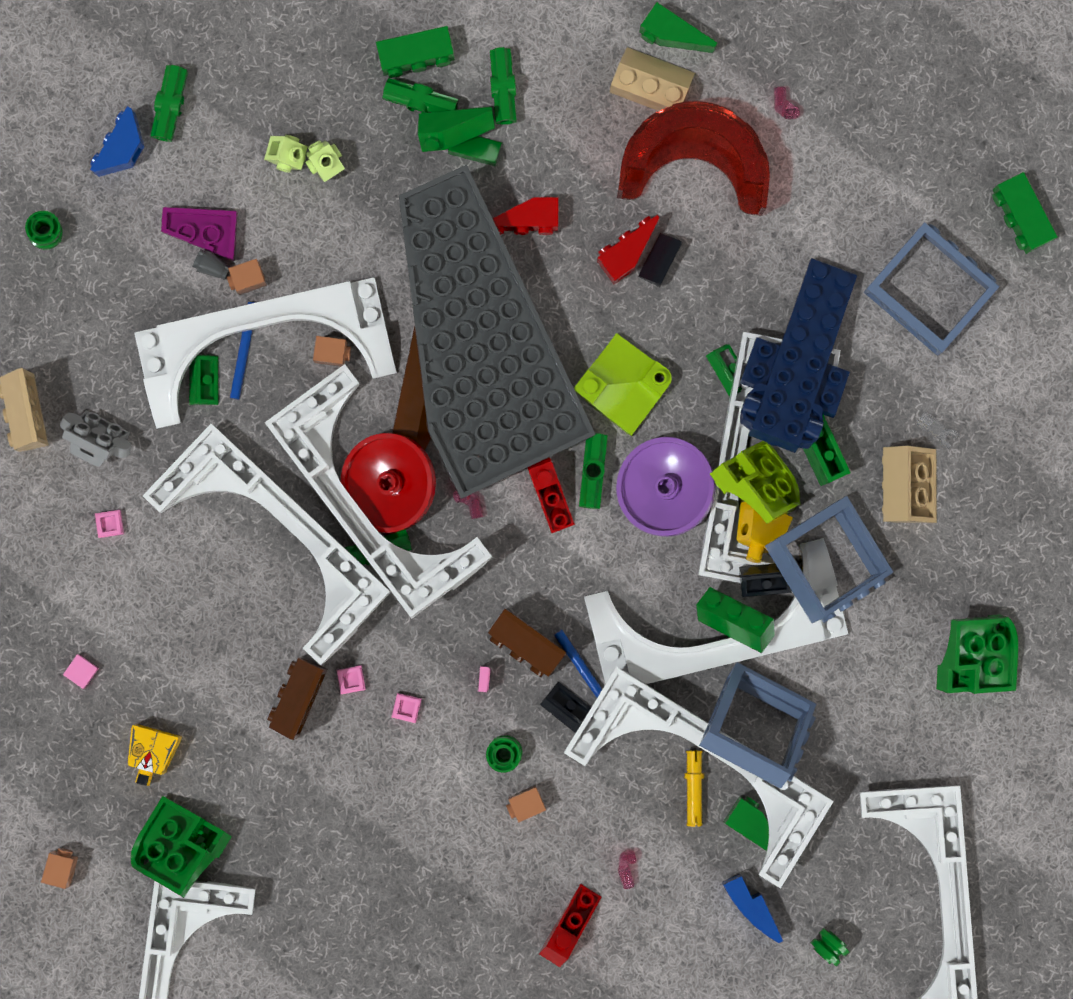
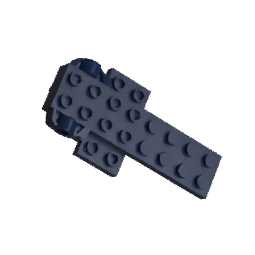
[740,258,857,453]

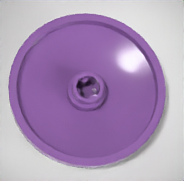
[616,437,716,537]

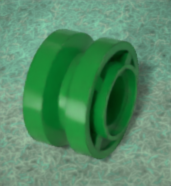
[25,211,63,250]
[486,735,523,773]
[810,928,850,967]

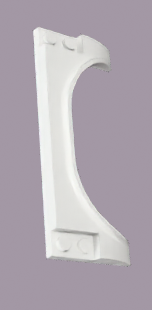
[135,277,397,429]
[698,332,841,593]
[265,364,492,619]
[143,424,391,666]
[584,538,848,685]
[564,667,834,889]
[859,785,977,999]
[139,881,256,999]

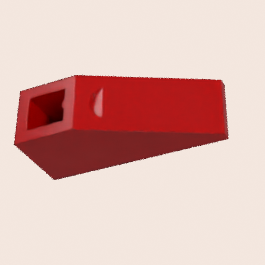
[492,197,559,235]
[597,215,660,285]
[527,457,575,533]
[539,884,602,967]

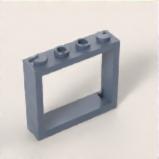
[864,222,999,356]
[765,496,894,623]
[699,662,816,789]

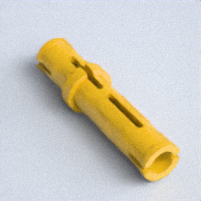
[684,750,704,827]

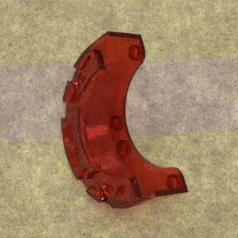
[617,101,770,216]

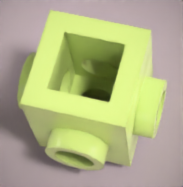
[264,135,308,173]
[305,140,345,182]

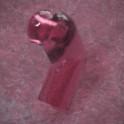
[774,87,800,120]
[453,490,483,519]
[618,850,637,889]

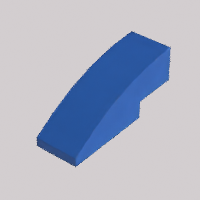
[722,874,783,943]

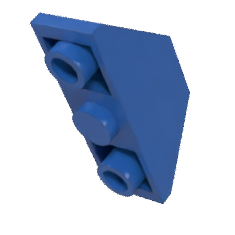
[90,106,144,177]

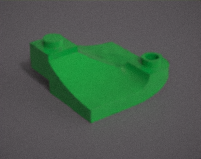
[936,615,1018,694]
[131,796,232,898]

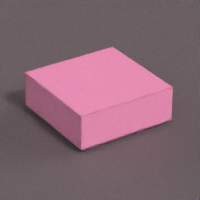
[95,510,124,538]
[63,654,99,689]
[337,665,366,694]
[478,666,490,692]
[392,693,422,723]

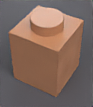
[227,259,267,295]
[313,336,351,367]
[506,786,546,823]
[41,848,78,889]

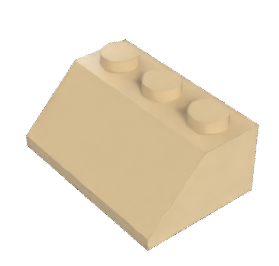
[610,47,695,118]
[0,368,49,452]
[882,446,937,523]

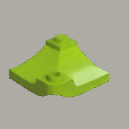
[574,333,672,436]
[710,441,801,524]

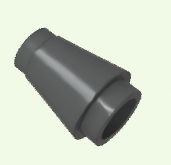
[192,249,230,280]

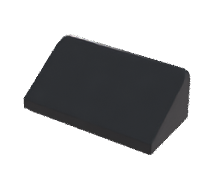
[638,233,683,288]
[739,563,792,597]
[540,682,591,733]

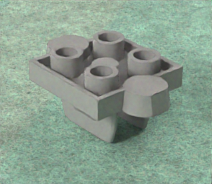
[60,410,132,467]

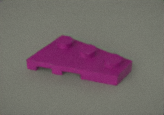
[161,207,238,261]

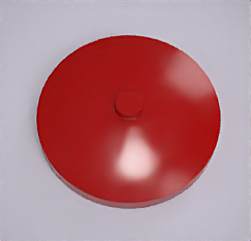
[340,433,436,533]

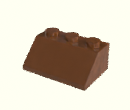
[488,609,566,678]
[267,658,328,740]

